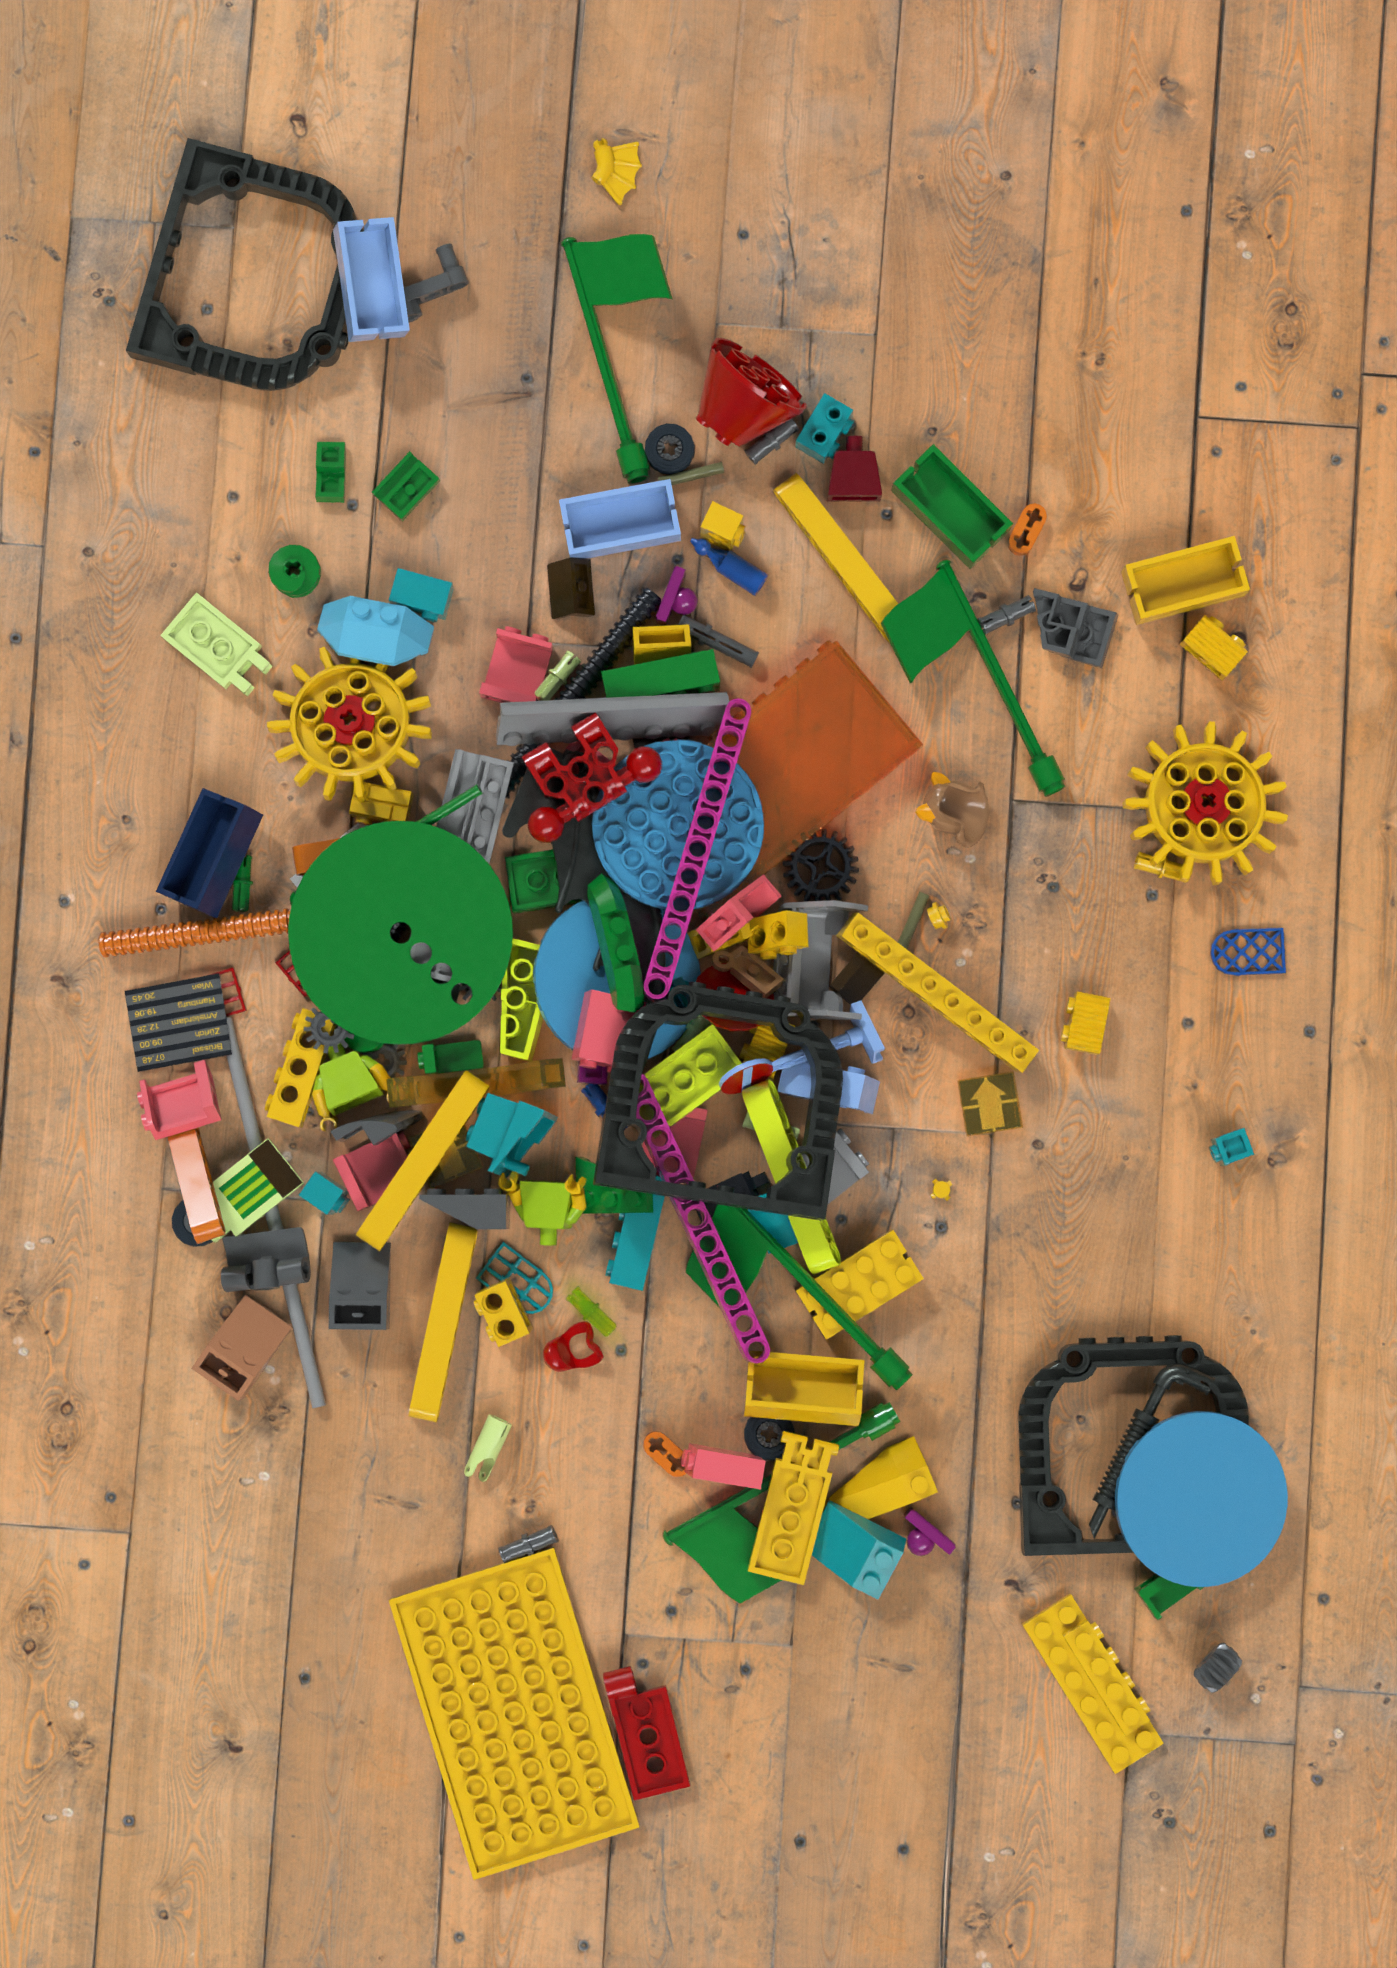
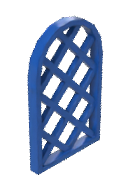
[1210,928,1286,976]

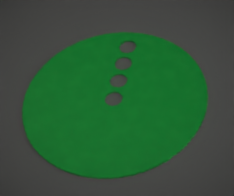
[288,821,513,1045]

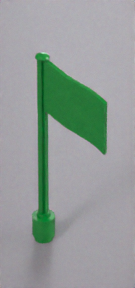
[561,234,673,484]
[881,560,1066,797]
[686,1205,913,1390]
[663,1402,901,1604]

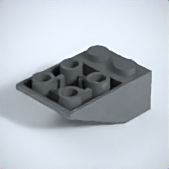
[419,1189,510,1229]
[329,1242,391,1330]

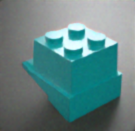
[466,1093,558,1178]

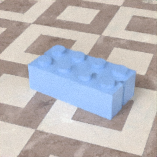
[333,217,410,342]
[559,479,681,559]

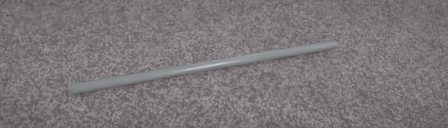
[226,1017,326,1409]

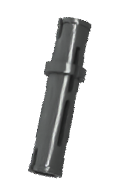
[678,614,759,668]

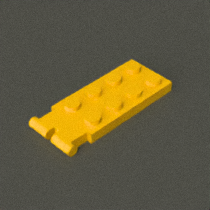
[748,1431,839,1585]

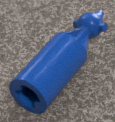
[690,538,768,596]

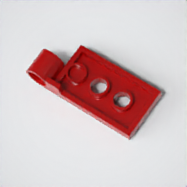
[603,1666,690,1801]

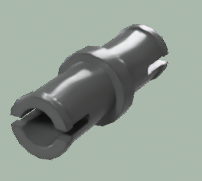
[744,419,799,465]
[977,595,1036,635]
[498,1525,559,1563]

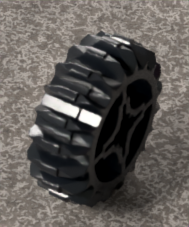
[782,829,859,902]

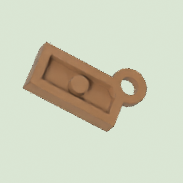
[711,945,784,999]

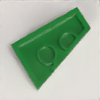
[575,1157,653,1214]

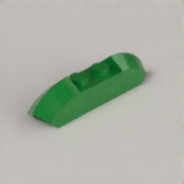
[587,873,644,1013]

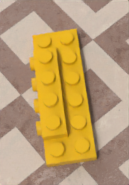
[1022,1594,1164,1774]

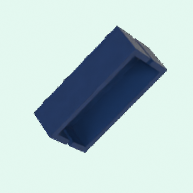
[156,788,263,918]

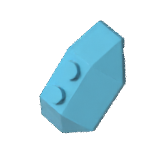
[317,596,434,666]

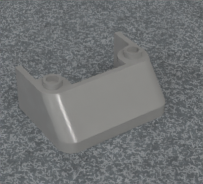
[773,900,868,1020]

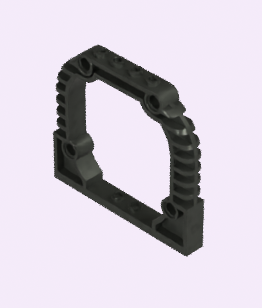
[126,138,364,391]
[593,982,843,1221]
[1018,1335,1249,1556]

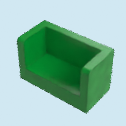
[1134,1573,1204,1620]

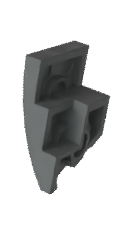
[1033,588,1118,668]
[330,1110,425,1146]

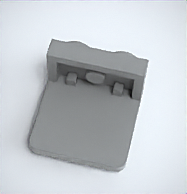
[801,1128,869,1204]

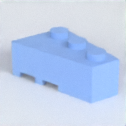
[777,1061,880,1114]

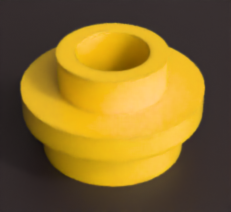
[927,902,951,929]

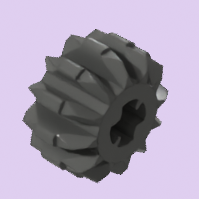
[1193,1643,1242,1693]

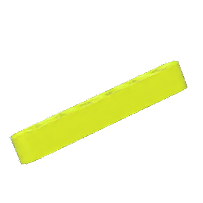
[742,1079,841,1274]

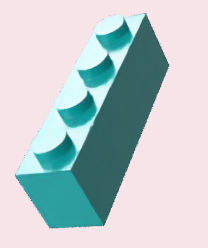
[605,1176,665,1291]

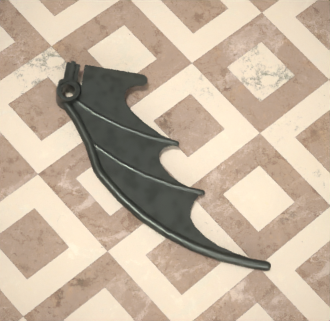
[502,743,666,1072]

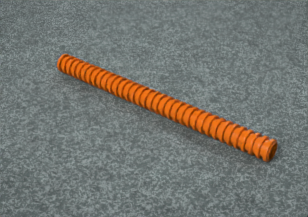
[98,908,291,958]

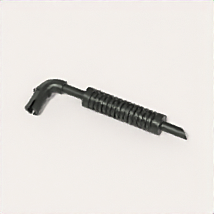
[1089,1364,1215,1539]

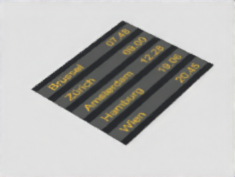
[125,973,232,1072]

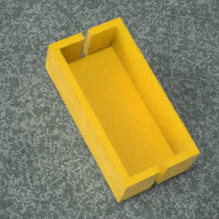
[1121,536,1250,625]
[795,1230,924,1340]
[744,1350,865,1426]

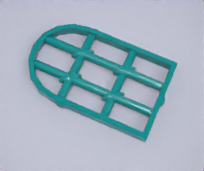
[476,1242,553,1314]

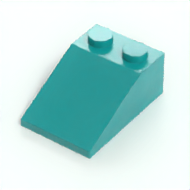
[812,1500,906,1600]

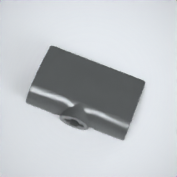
[221,1227,311,1292]

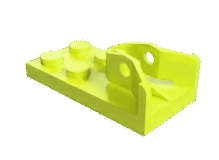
[639,1024,742,1138]

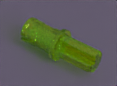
[566,1286,617,1337]

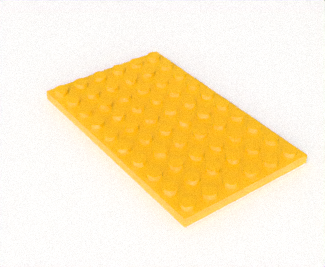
[389,1547,640,1880]

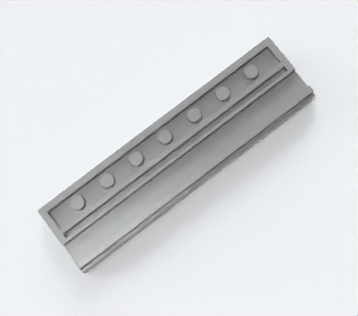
[496,692,729,746]
[409,749,514,985]

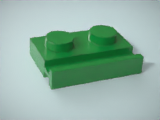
[372,451,440,522]

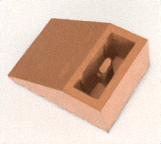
[191,1295,293,1401]

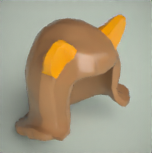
[915,772,990,848]

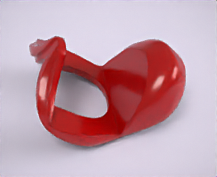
[543,1321,604,1372]

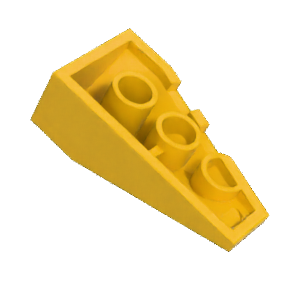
[823,1436,938,1519]

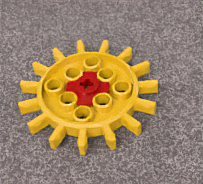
[267,646,432,802]
[1122,721,1288,885]

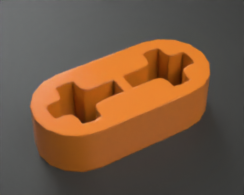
[1008,503,1047,556]
[643,1431,686,1477]

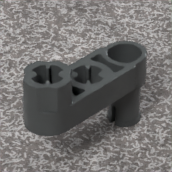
[404,244,469,323]

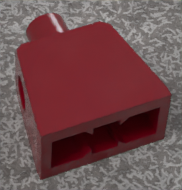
[827,435,882,502]

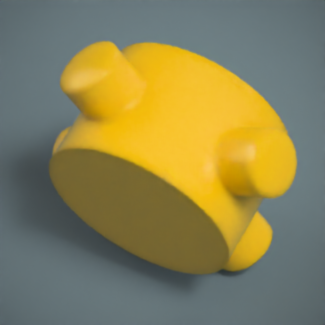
[930,1179,953,1201]

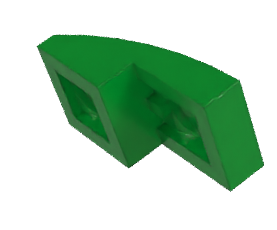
[315,442,346,503]

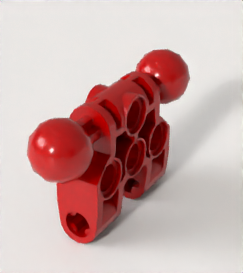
[521,713,662,843]

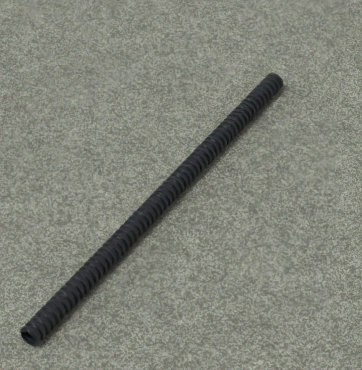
[390,587,662,941]

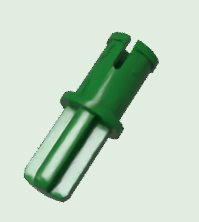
[232,855,253,912]

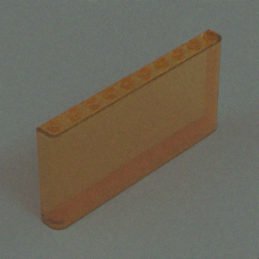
[694,640,924,922]

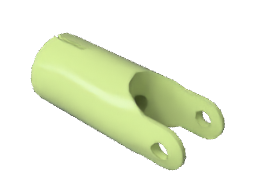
[464,1414,512,1482]

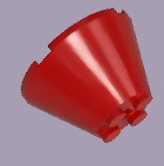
[696,338,807,446]

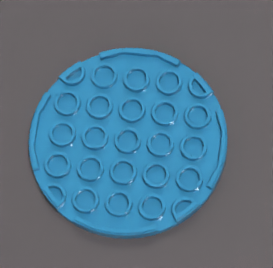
[592,739,764,911]
[533,901,701,1059]
[1115,1411,1288,1587]

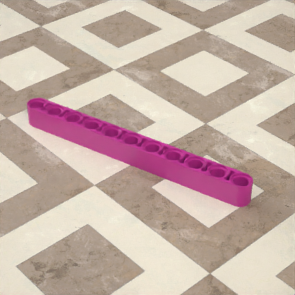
[643,698,751,1001]
[636,1074,770,1363]

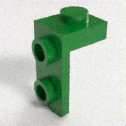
[417,1040,484,1075]

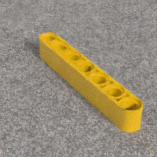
[773,473,898,643]
[356,1070,490,1252]
[408,1222,478,1423]

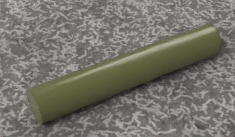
[658,462,724,485]
[898,892,930,949]

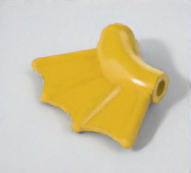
[591,138,642,205]

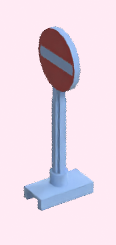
[719,1000,885,1094]

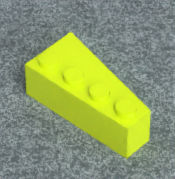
[500,938,543,1062]

